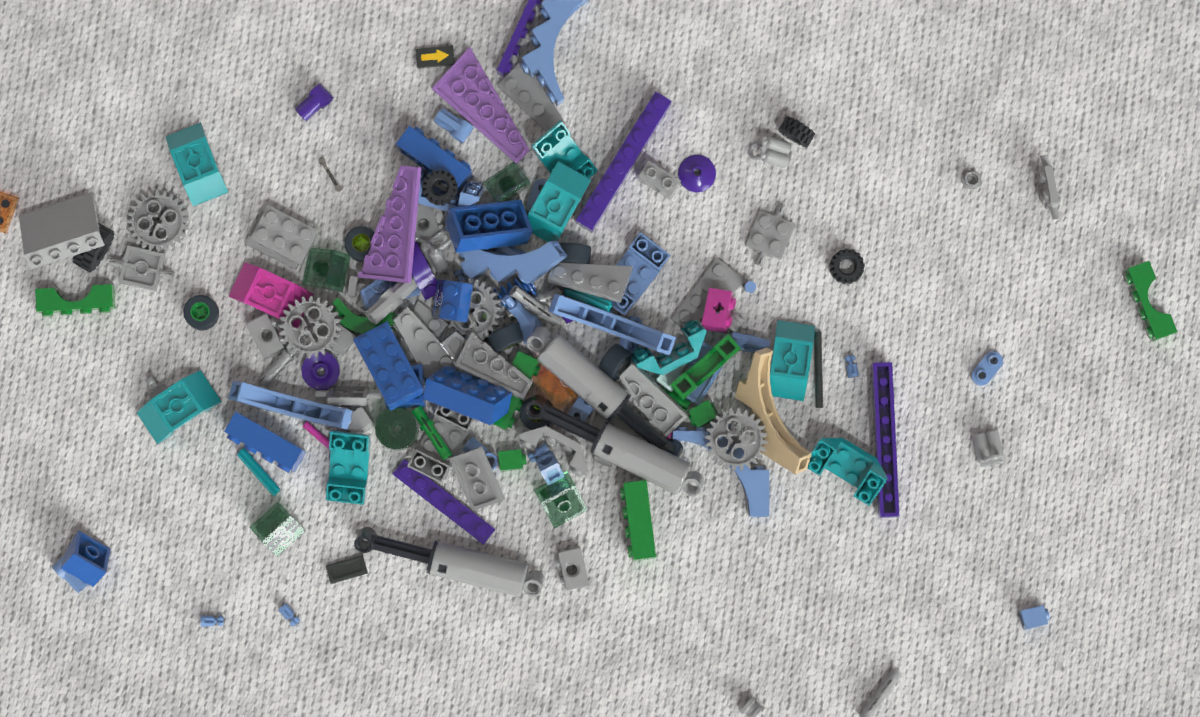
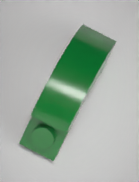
[332,298,397,335]

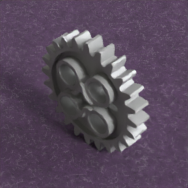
[127,190,190,253]
[445,279,504,340]
[279,296,342,359]
[705,408,768,471]

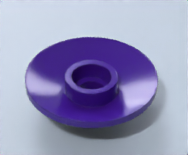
[678,155,716,193]
[301,352,340,390]

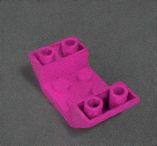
[228,262,314,328]

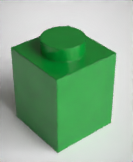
[688,400,720,428]
[498,449,527,472]

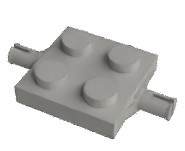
[1037,155,1060,220]
[746,204,795,267]
[109,245,174,292]
[315,386,382,408]

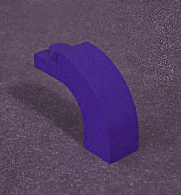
[412,241,437,301]

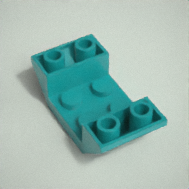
[531,120,598,178]
[165,122,229,207]
[528,161,591,242]
[631,320,706,375]
[770,320,815,402]
[137,370,222,445]
[326,431,371,505]
[807,438,888,506]

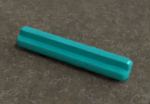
[563,287,613,312]
[237,448,280,496]

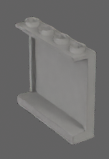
[19,192,105,269]

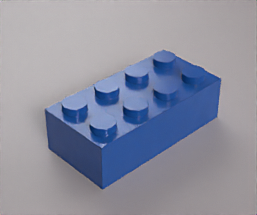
[396,126,473,194]
[445,200,533,253]
[353,322,424,411]
[423,366,512,426]
[224,412,306,473]

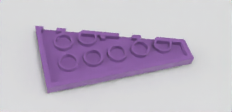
[432,47,530,164]
[357,166,421,283]

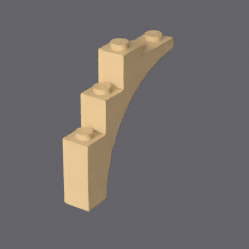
[735,348,812,474]

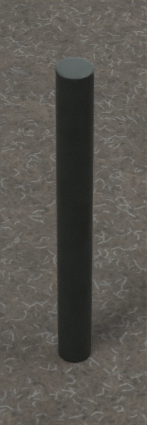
[814,331,823,408]

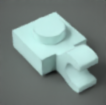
[655,363,687,392]

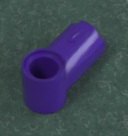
[295,84,334,122]

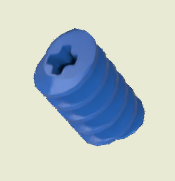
[493,278,537,310]

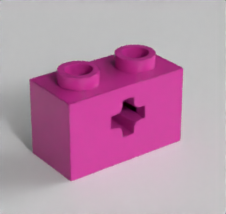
[702,288,736,333]

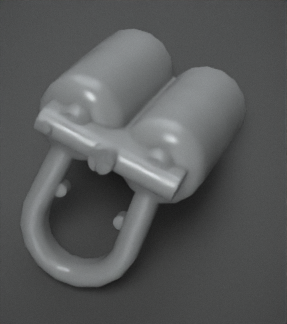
[749,136,791,168]
[420,230,452,273]
[972,430,1004,468]

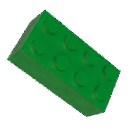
[620,480,656,561]

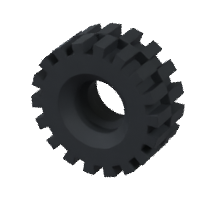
[72,222,115,273]

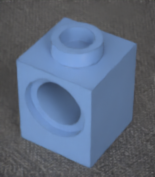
[535,451,565,485]
[1019,605,1050,630]

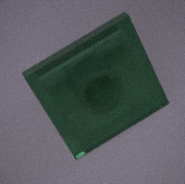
[483,162,531,203]

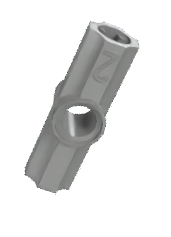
[365,278,418,325]

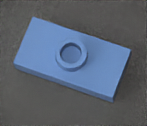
[732,332,770,353]

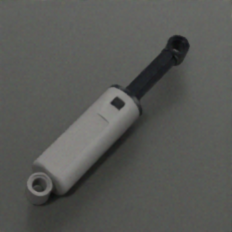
[527,326,683,457]
[525,395,704,497]
[354,527,545,597]

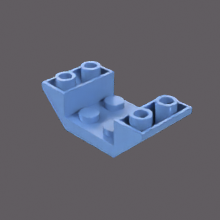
[418,167,485,211]
[607,232,671,316]

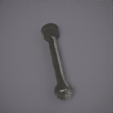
[318,157,342,192]

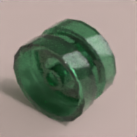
[375,407,419,451]

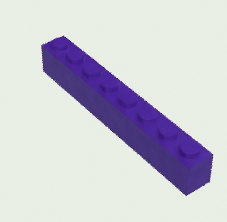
[576,91,672,233]
[871,362,900,518]

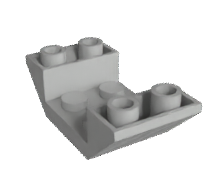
[407,405,475,484]
[518,426,588,477]

